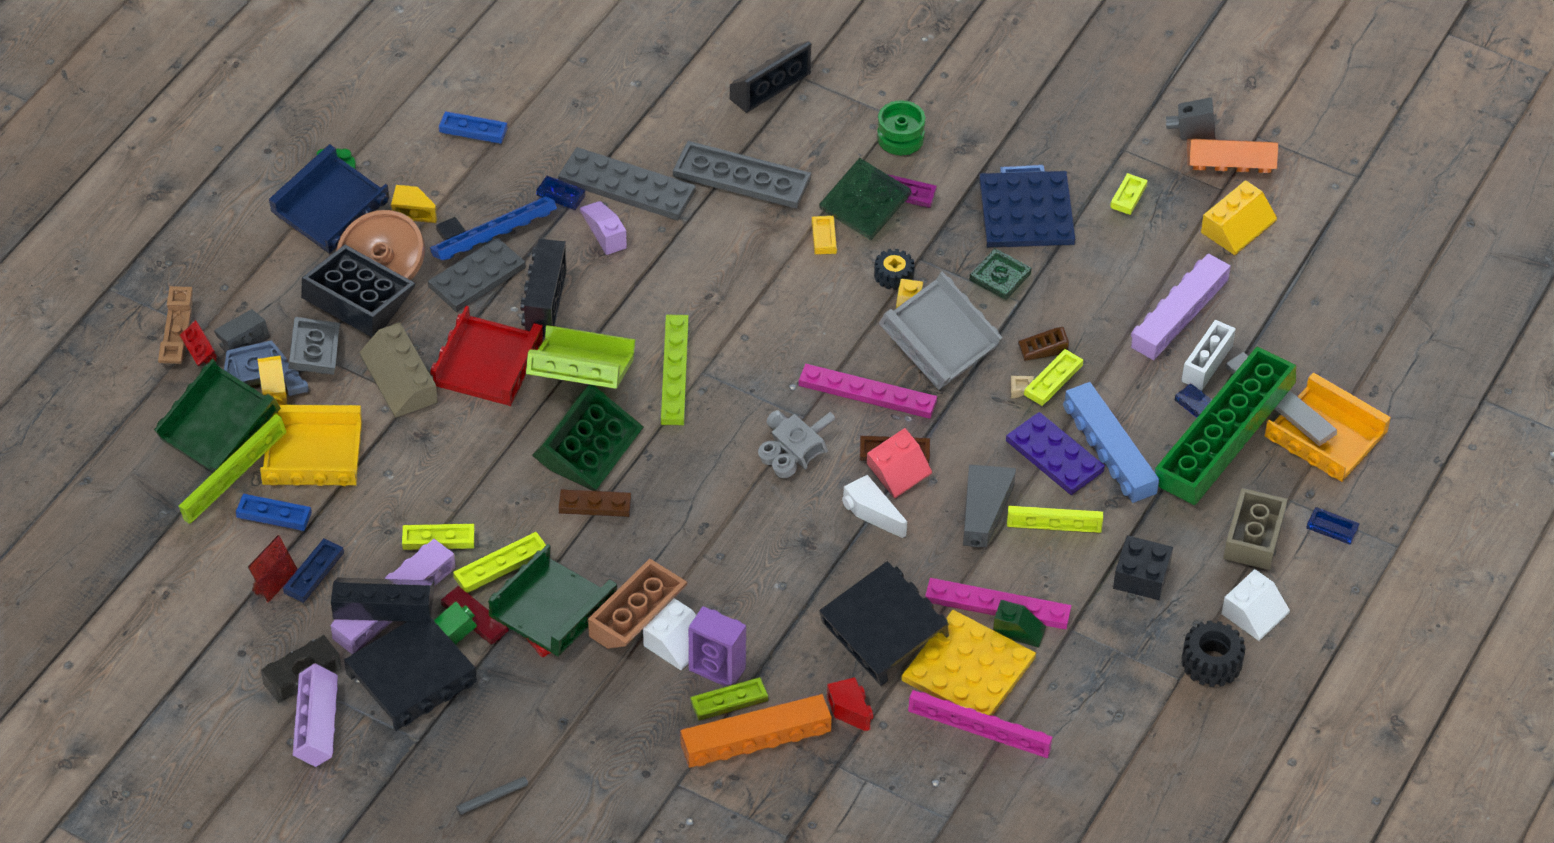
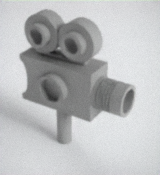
[758,410,836,478]

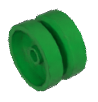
[877,100,926,156]

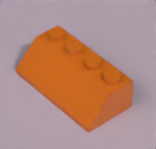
[1187,139,1278,173]

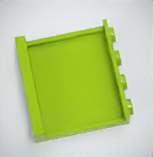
[526,325,636,389]

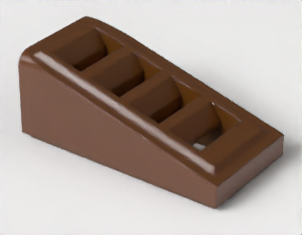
[1018,327,1069,361]

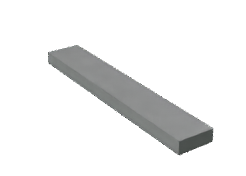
[1226,352,1337,446]

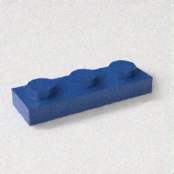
[439,111,508,144]
[236,494,312,531]

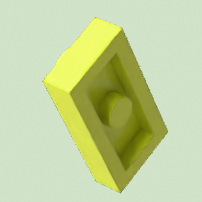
[1110,173,1148,215]

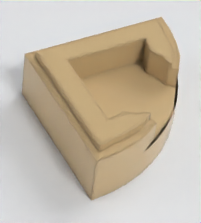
[1010,376,1034,398]

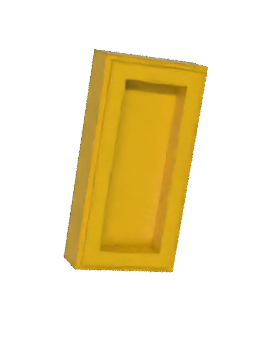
[812,216,837,254]

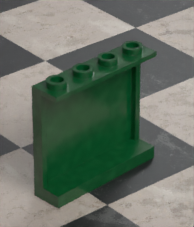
[154,359,281,473]

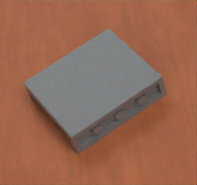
[879,272,1003,390]

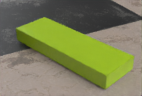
[691,677,768,721]

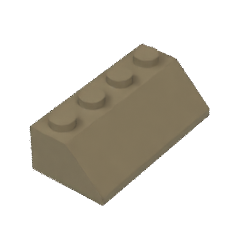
[359,322,438,418]

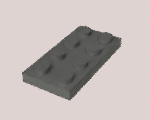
[428,237,526,312]

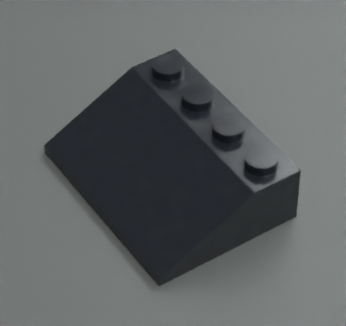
[301,245,415,337]

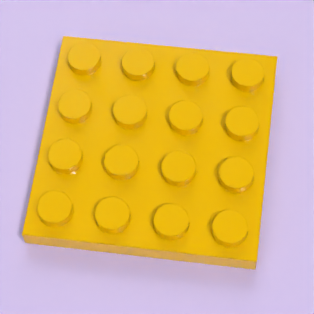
[902,610,1036,716]

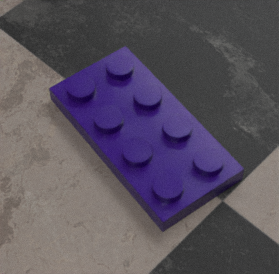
[1006,412,1105,495]

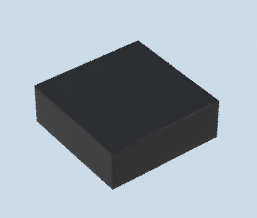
[436,217,466,241]

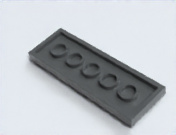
[673,141,811,209]
[558,147,696,221]

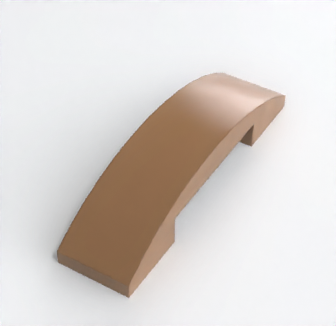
[158,286,193,364]

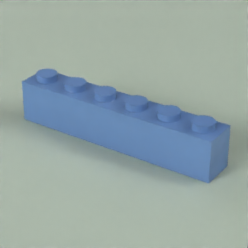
[1063,382,1159,503]

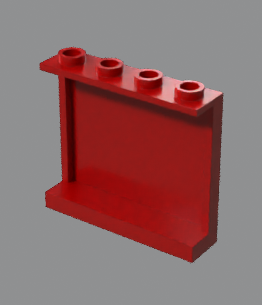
[430,306,543,406]

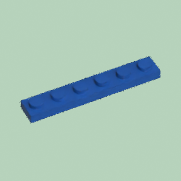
[430,196,557,260]

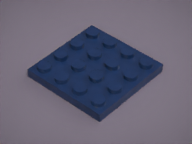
[979,171,1075,248]

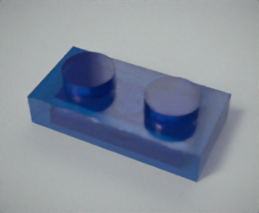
[536,176,586,210]

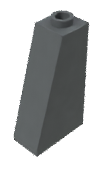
[963,465,1016,547]

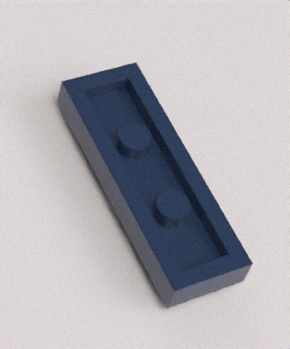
[283,538,344,603]

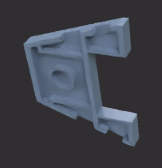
[224,340,309,396]

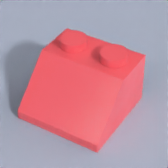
[867,428,932,499]

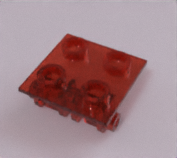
[248,535,298,602]

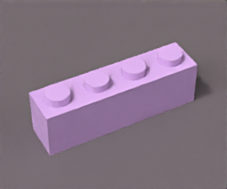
[293,663,338,767]

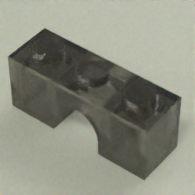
[261,635,341,703]

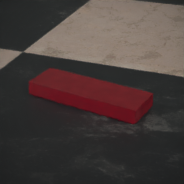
[441,586,509,645]

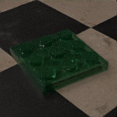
[819,158,912,240]

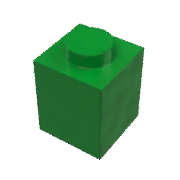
[434,602,477,645]

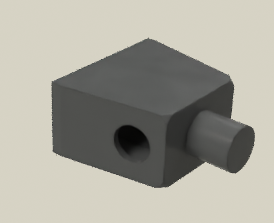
[1166,97,1216,141]

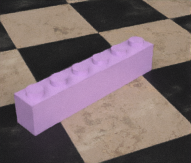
[1131,254,1230,360]
[331,539,456,654]

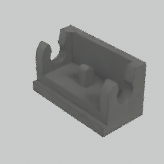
[214,309,270,352]

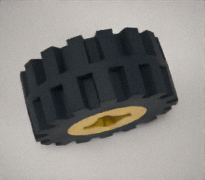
[874,249,914,290]

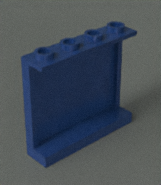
[269,144,390,254]

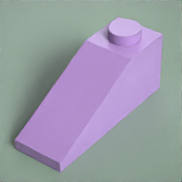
[580,201,627,255]

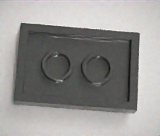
[288,317,340,375]

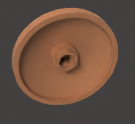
[336,210,425,280]

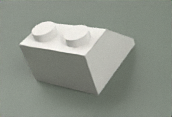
[1222,569,1290,641]
[643,598,696,670]

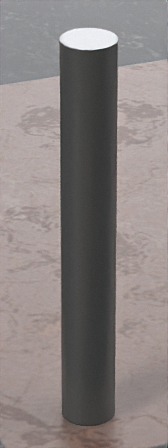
[456,776,528,815]

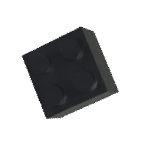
[1113,535,1173,600]

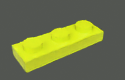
[1024,349,1083,406]
[402,524,475,550]

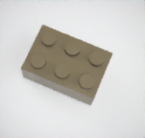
[1223,488,1288,570]

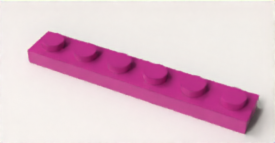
[799,363,937,419]
[925,578,1071,630]
[908,690,1053,758]

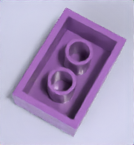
[688,606,746,687]

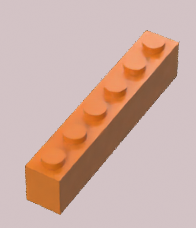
[680,694,832,768]

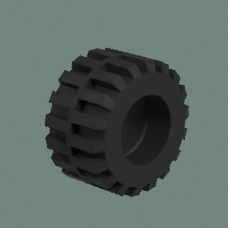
[1181,621,1245,687]

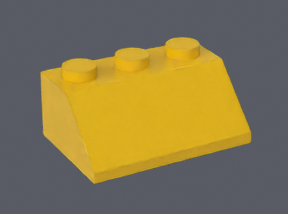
[1201,180,1277,255]

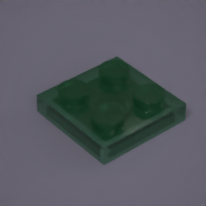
[969,248,1032,300]

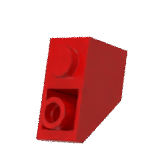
[827,677,873,731]

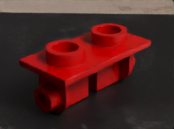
[180,320,217,366]

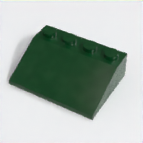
[532,384,644,491]

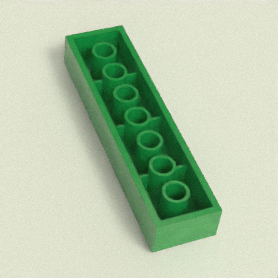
[1155,346,1296,505]

